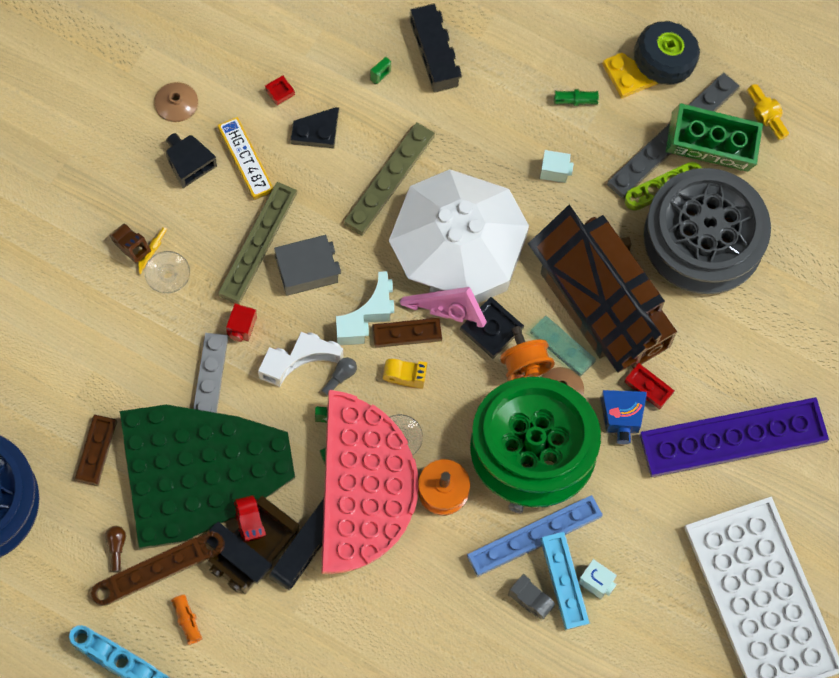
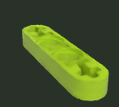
[625,162,701,211]

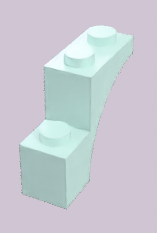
[336,271,394,345]

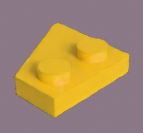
[602,52,658,99]

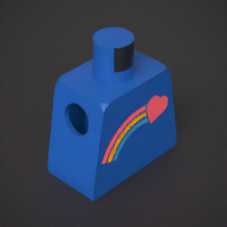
[600,390,647,445]

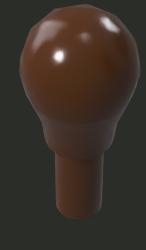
[105,525,126,572]

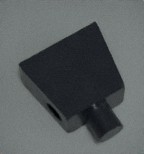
[166,133,217,188]

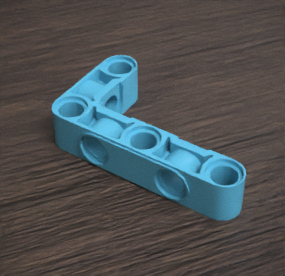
[69,625,169,678]

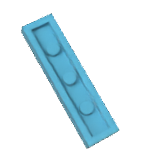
[540,532,590,630]

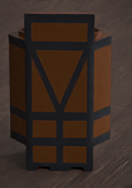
[528,204,677,373]

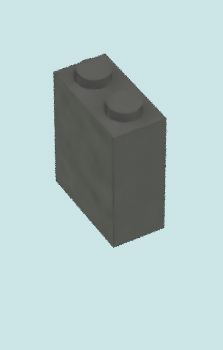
[274,235,341,296]

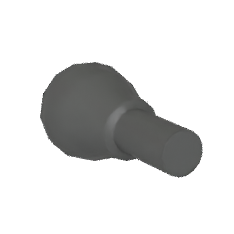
[321,357,357,396]

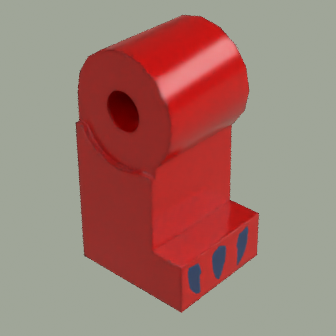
[234,495,266,542]

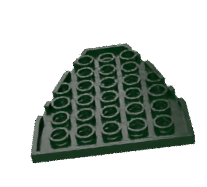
[120,404,295,550]

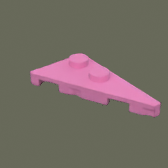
[400,287,487,327]

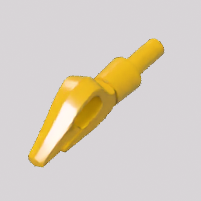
[138,227,167,274]

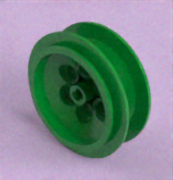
[470,377,601,507]

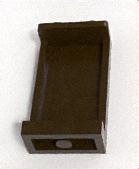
[208,496,299,594]

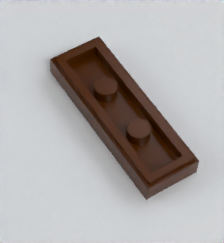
[372,318,442,348]
[75,414,117,486]

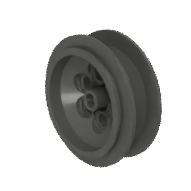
[643,168,771,294]

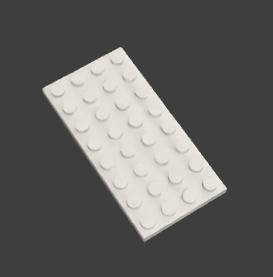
[684,497,839,678]

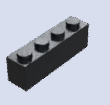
[410,3,462,93]

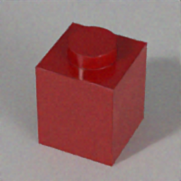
[226,303,257,342]

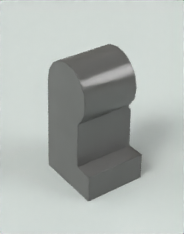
[508,573,555,620]

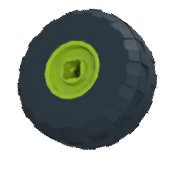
[634,21,700,85]

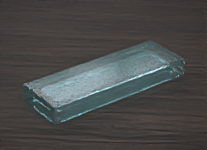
[530,316,596,377]

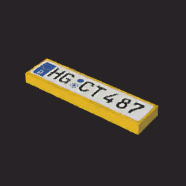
[218,117,273,200]

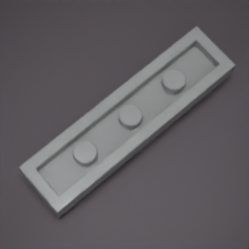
[193,333,228,413]

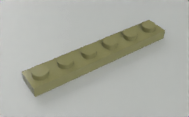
[344,122,435,236]
[218,182,297,304]

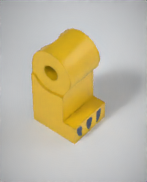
[382,359,427,389]

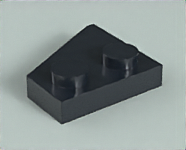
[291,107,339,149]

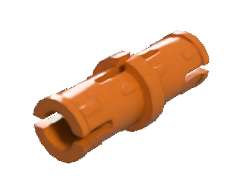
[171,595,203,645]

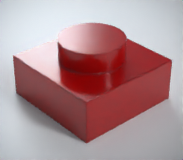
[265,75,295,105]

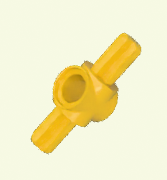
[747,84,789,140]

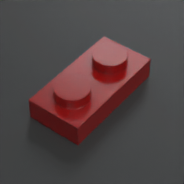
[624,363,675,410]

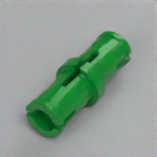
[554,89,599,106]

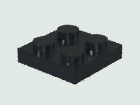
[460,297,524,359]

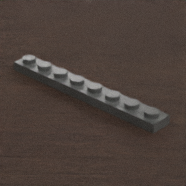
[607,72,740,199]

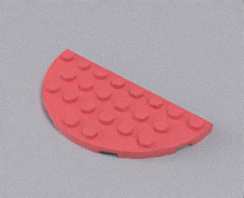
[321,390,419,574]

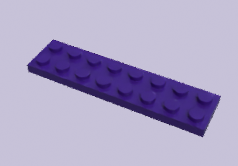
[640,397,829,478]

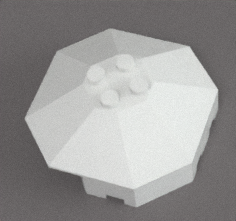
[389,169,529,303]

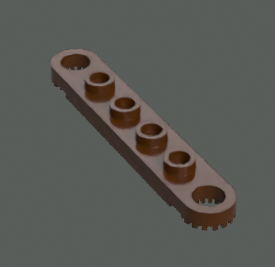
[91,531,225,606]

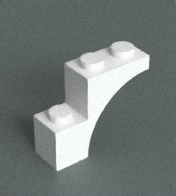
[258,332,343,387]

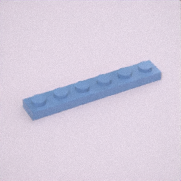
[467,495,603,577]

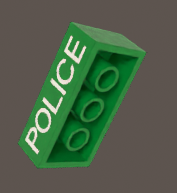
[665,103,763,172]

